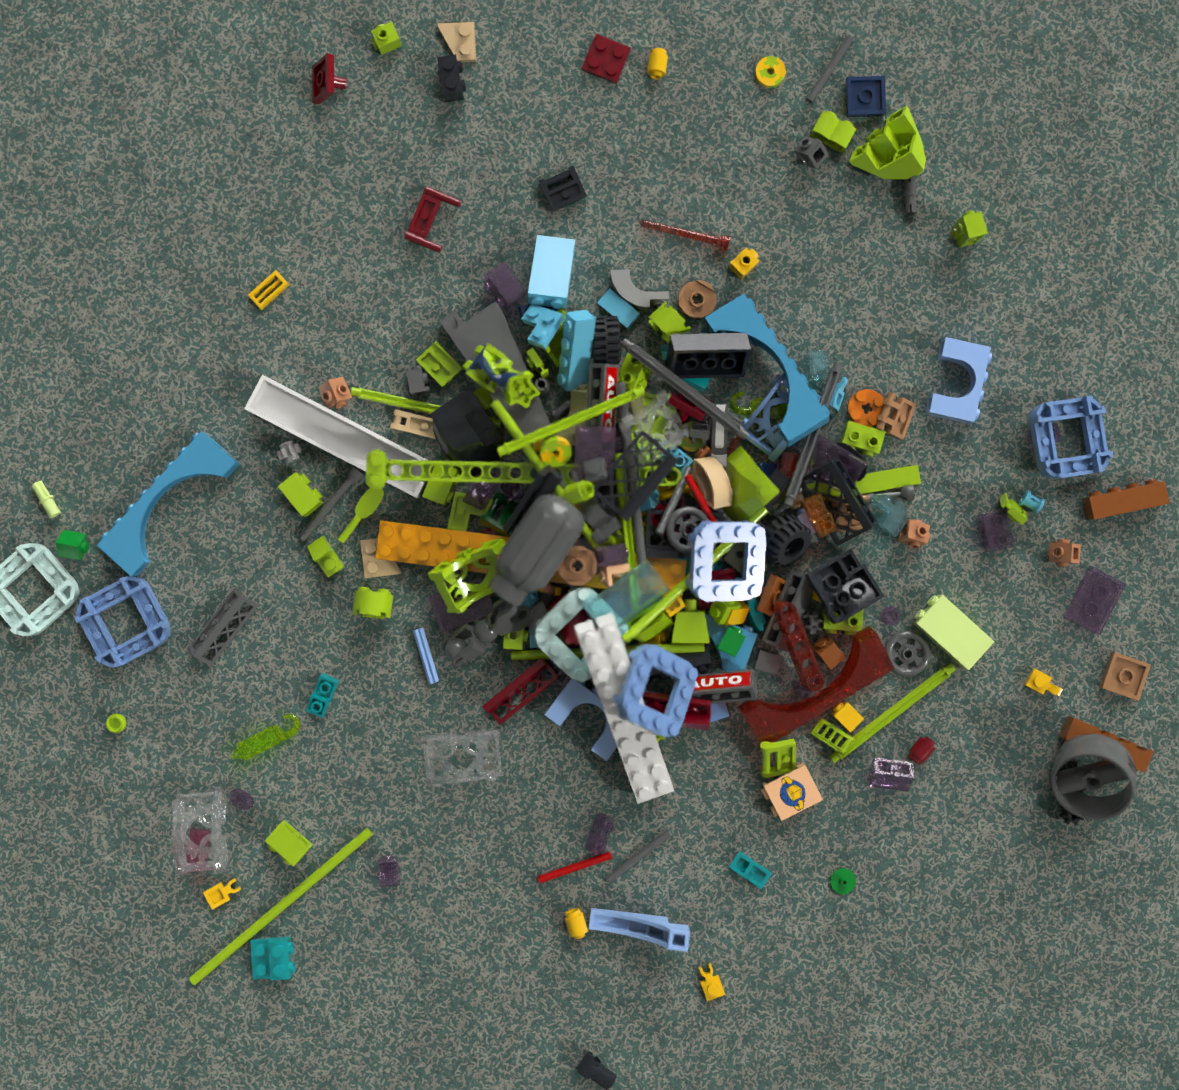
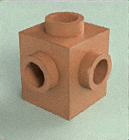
[318,377,352,409]
[897,519,930,549]
[1047,539,1081,567]

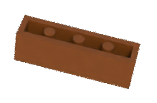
[1083,479,1170,520]

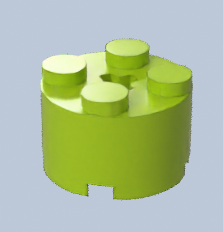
[648,301,691,345]
[352,587,394,619]

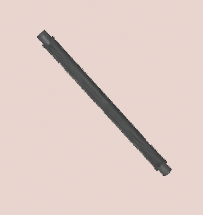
[621,338,749,440]
[783,362,842,507]

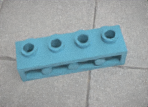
[557,310,596,391]

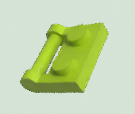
[760,738,796,778]

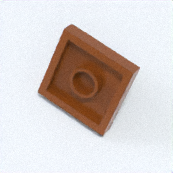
[756,574,786,617]

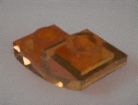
[801,493,837,538]

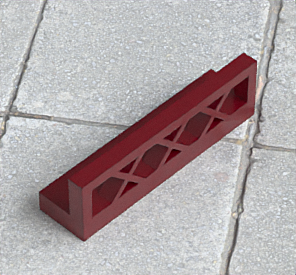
[482,658,560,725]
[642,692,712,731]

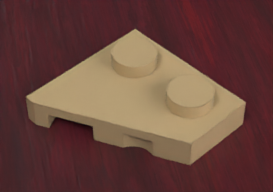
[438,22,476,62]
[360,538,402,578]

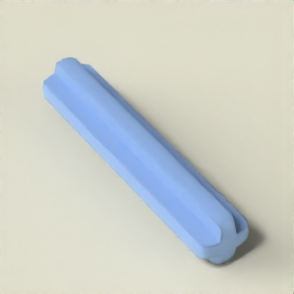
[413,628,439,684]

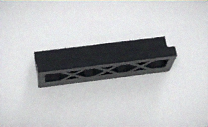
[503,465,564,532]

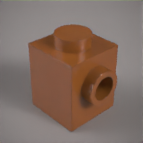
[811,635,845,670]

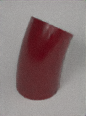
[546,586,595,648]

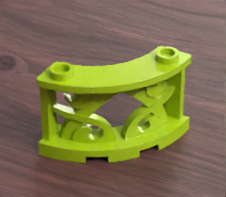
[428,538,506,614]

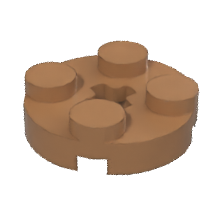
[678,280,717,319]
[558,546,598,586]

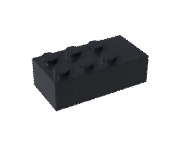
[665,333,751,379]

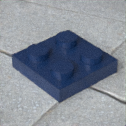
[845,76,886,117]

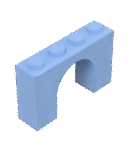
[925,337,992,424]
[545,678,617,761]

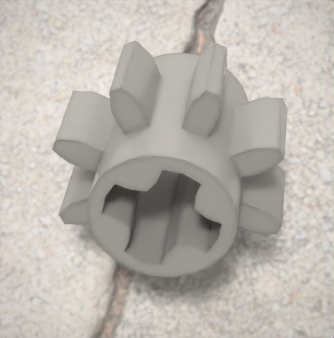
[276,440,302,464]

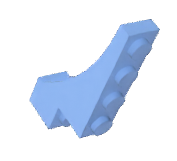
[589,908,690,952]

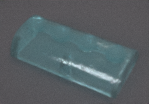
[583,559,670,629]

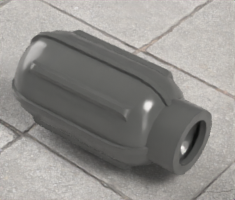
[489,494,585,606]

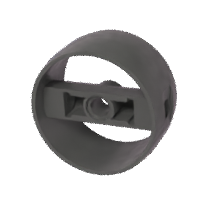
[1051,734,1137,820]

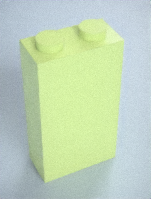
[913,595,994,670]

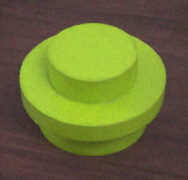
[106,714,126,733]

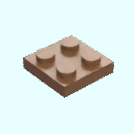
[1099,652,1151,701]

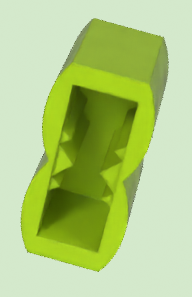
[810,111,856,153]

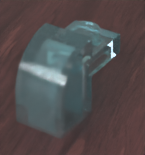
[870,494,907,537]

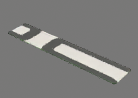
[711,404,728,471]

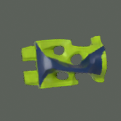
[463,343,541,409]

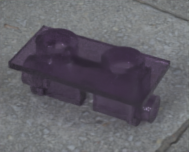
[585,813,614,855]

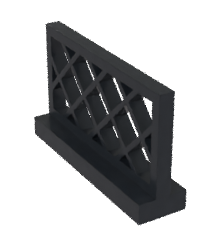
[594,430,679,522]
[800,457,878,547]
[644,509,723,560]

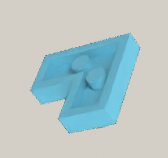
[522,304,565,349]

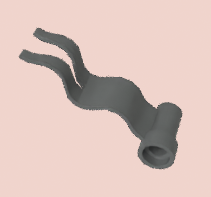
[560,469,622,545]

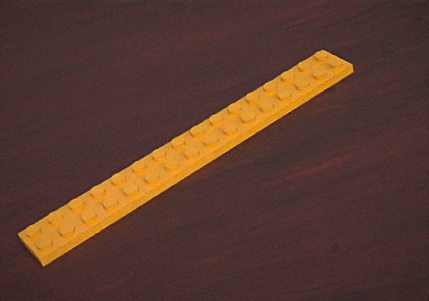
[375,520,687,599]

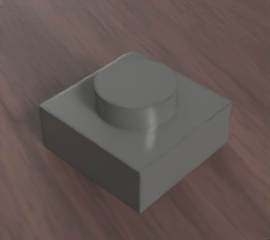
[583,457,608,483]

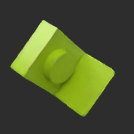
[307,536,345,578]

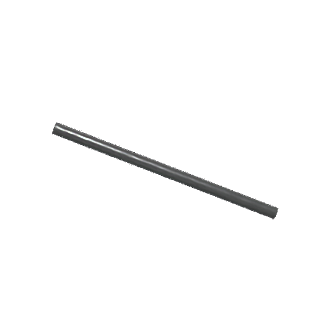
[616,382,649,578]

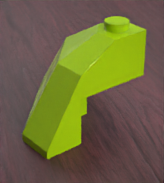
[849,105,926,179]
[723,445,780,521]

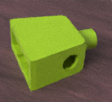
[672,599,709,643]

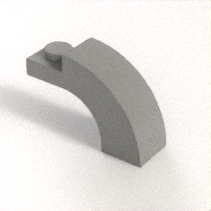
[610,269,669,311]

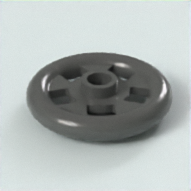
[666,507,709,554]
[884,631,930,677]

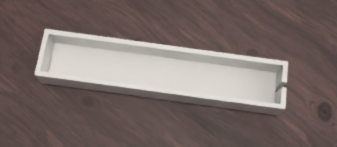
[244,375,434,499]
[575,612,674,804]

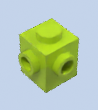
[370,21,402,55]
[503,628,528,650]

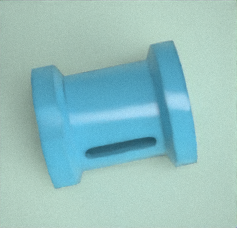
[1018,490,1045,514]

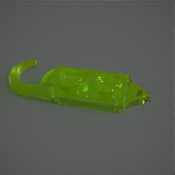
[730,391,789,421]
[230,714,300,761]

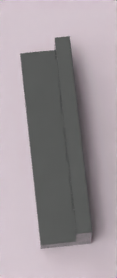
[188,588,259,666]

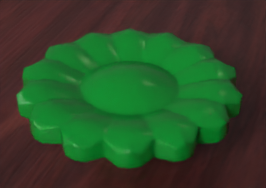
[830,868,856,895]

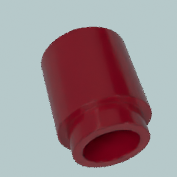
[907,736,936,765]

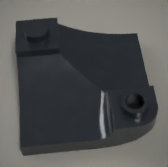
[805,549,885,624]

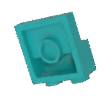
[250,936,295,981]

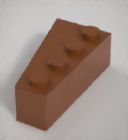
[1059,716,1154,773]

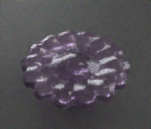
[229,789,255,810]

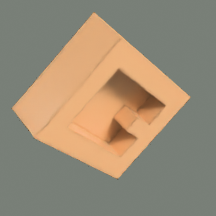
[599,563,630,587]

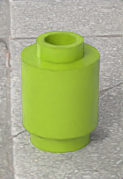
[564,481,594,504]

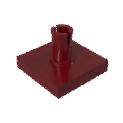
[312,53,347,104]
[667,389,712,424]

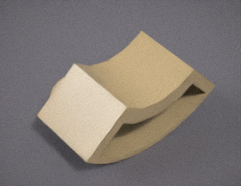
[692,456,733,509]

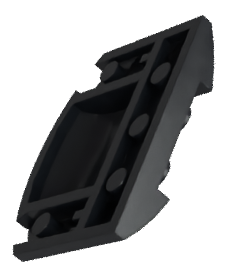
[431,387,508,476]

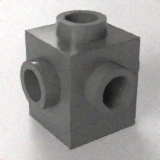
[794,136,829,169]

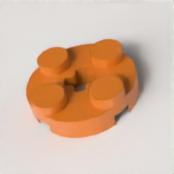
[847,389,885,427]

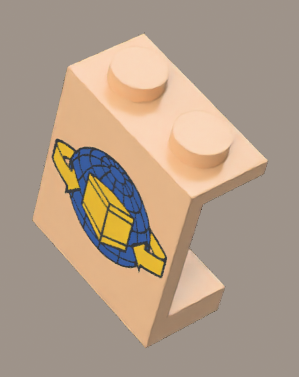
[761,763,823,821]

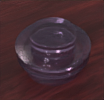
[881,606,901,625]

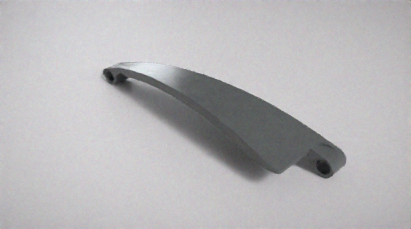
[439,302,572,488]

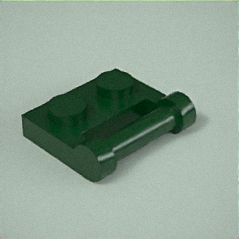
[479,492,518,538]

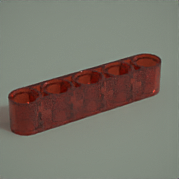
[773,601,824,692]

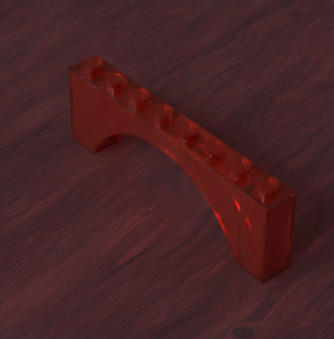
[737,626,894,744]

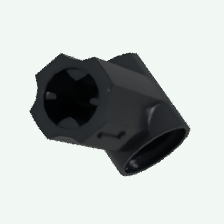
[576,1051,617,1090]

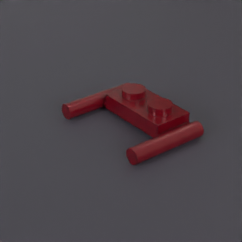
[404,186,462,253]

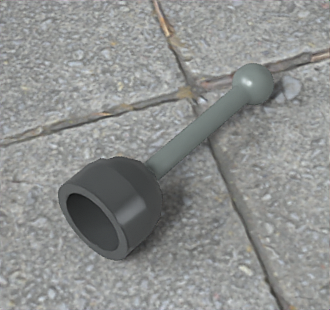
[868,485,915,501]

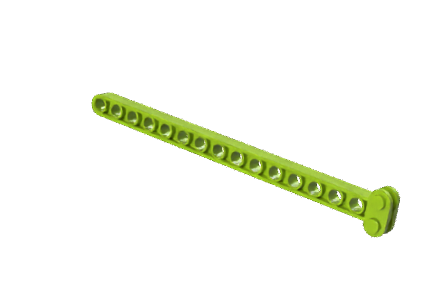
[366,449,681,490]

